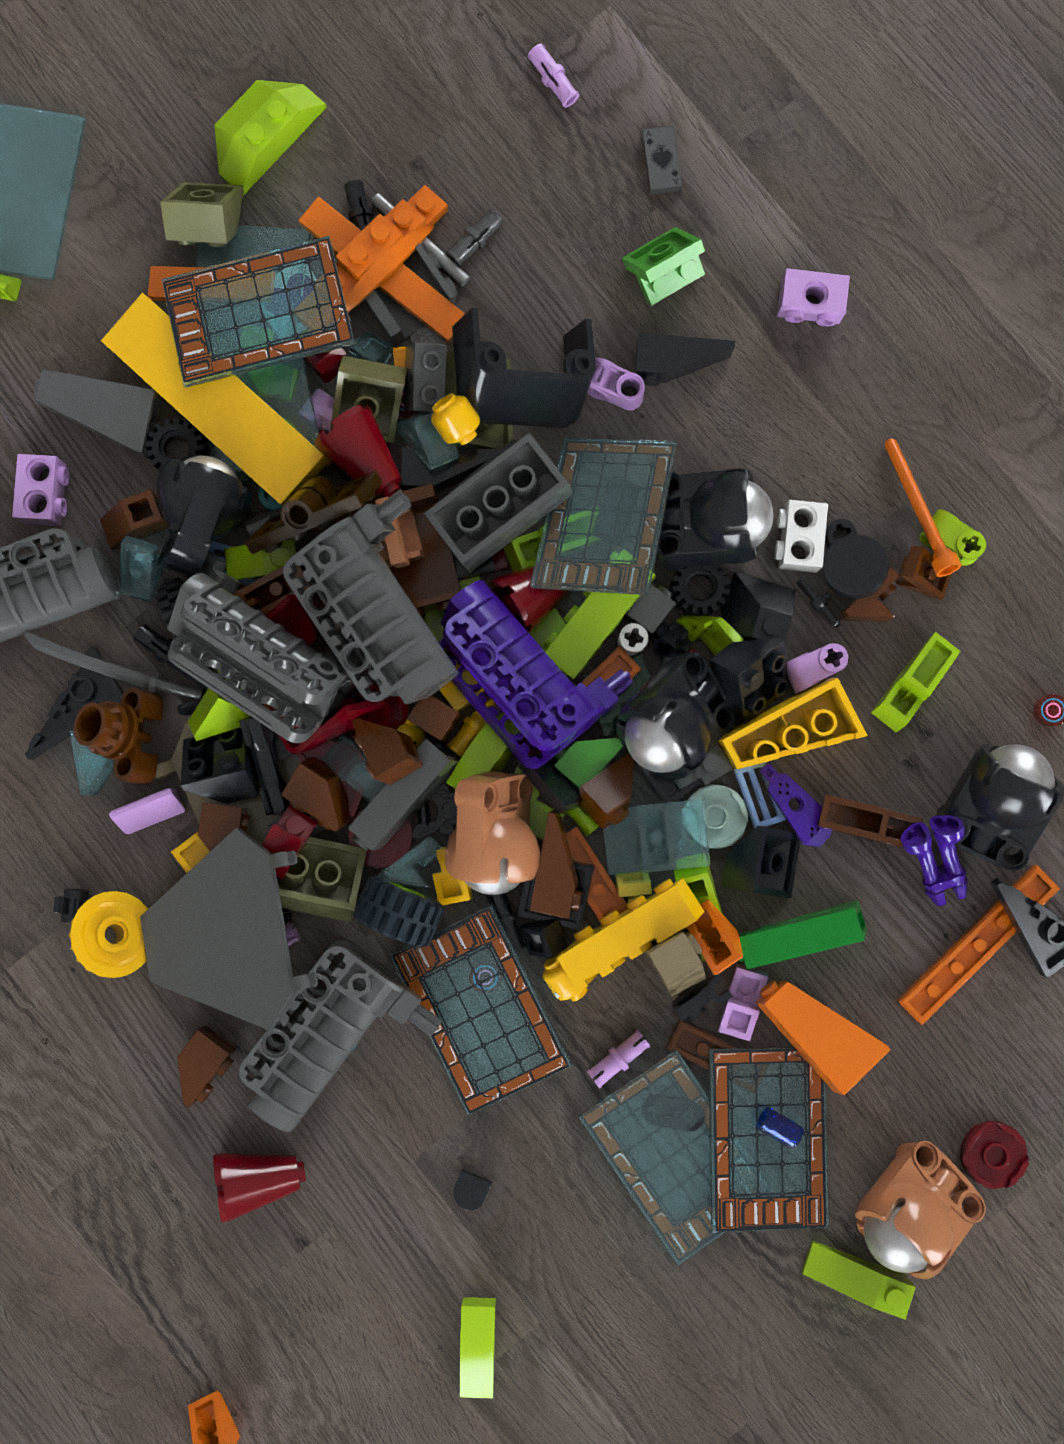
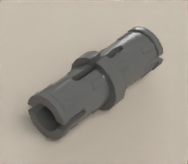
[446,208,504,267]

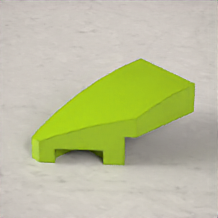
[676,616,744,655]

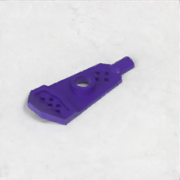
[759,763,832,847]

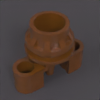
[74,687,163,785]

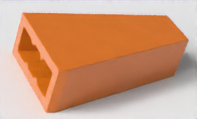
[755,980,891,1096]

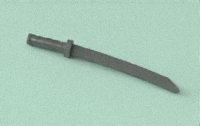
[24,632,204,701]

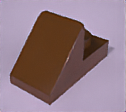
[896,546,952,600]
[838,567,900,622]

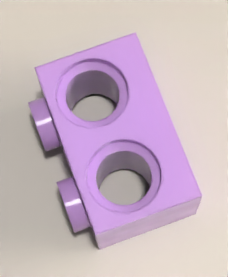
[12,454,70,526]

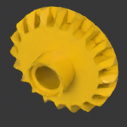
[68,891,148,978]

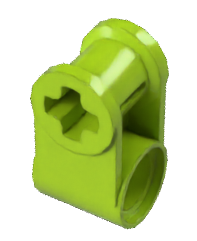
[919,509,986,566]

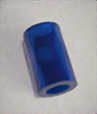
[756,1107,804,1149]

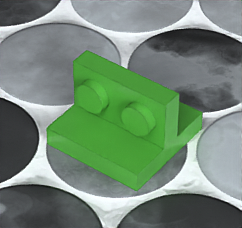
[622,227,705,306]

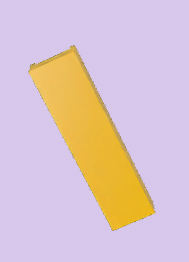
[101,292,332,506]

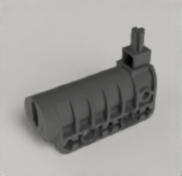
[283,490,459,704]
[0,528,120,643]
[167,572,364,743]
[239,938,442,1132]

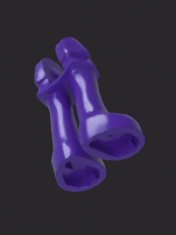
[900,815,968,907]

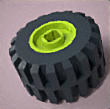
[353,876,445,947]

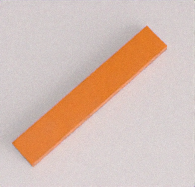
[298,196,465,344]
[896,865,1060,1025]

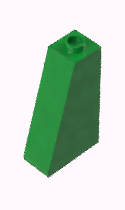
[739,899,868,969]

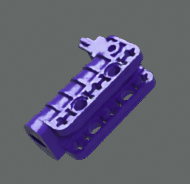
[439,580,633,769]

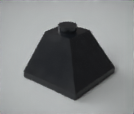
[720,572,796,642]
[721,826,800,898]

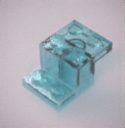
[603,799,711,875]

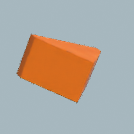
[686,900,743,975]
[187,1390,240,1444]

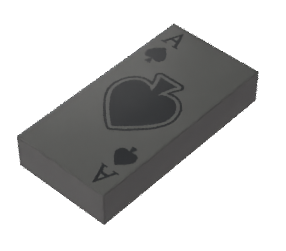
[642,126,682,194]

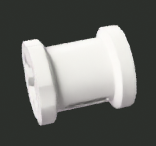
[617,623,648,656]

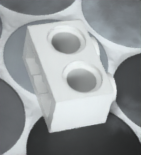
[774,500,828,573]

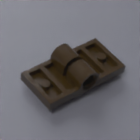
[245,470,383,554]

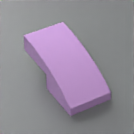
[718,963,769,1041]

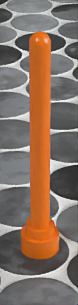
[885,438,962,577]

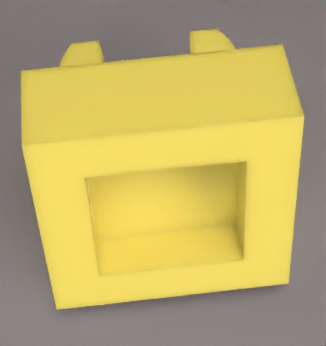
[615,870,652,902]

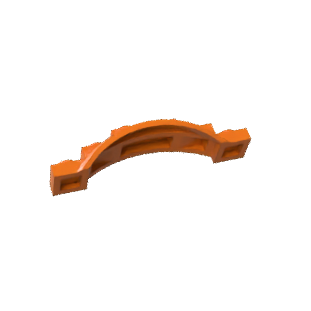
[293,185,448,334]

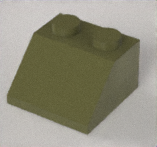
[160,182,244,247]
[330,356,407,443]

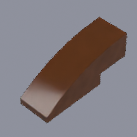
[818,794,923,848]

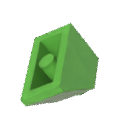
[553,738,623,789]

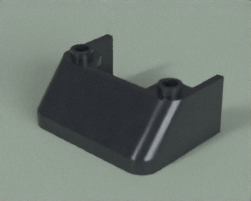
[452,308,595,428]

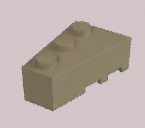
[645,929,707,1001]

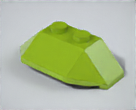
[214,80,327,196]

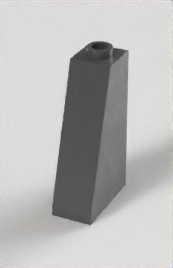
[34,369,163,460]
[348,738,461,851]

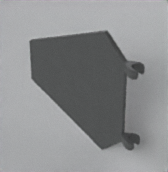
[140,828,318,1030]

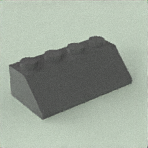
[424,433,573,573]

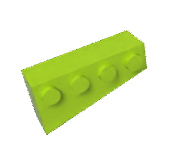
[543,551,657,679]

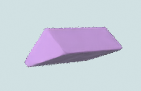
[109,788,186,834]

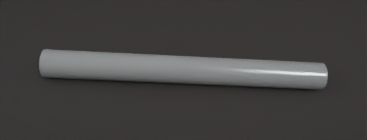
[371,193,470,287]

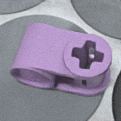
[587,357,645,410]
[786,643,849,693]

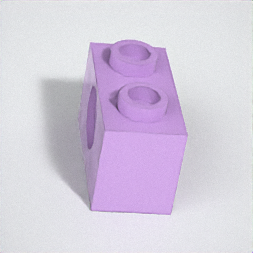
[777,268,850,326]

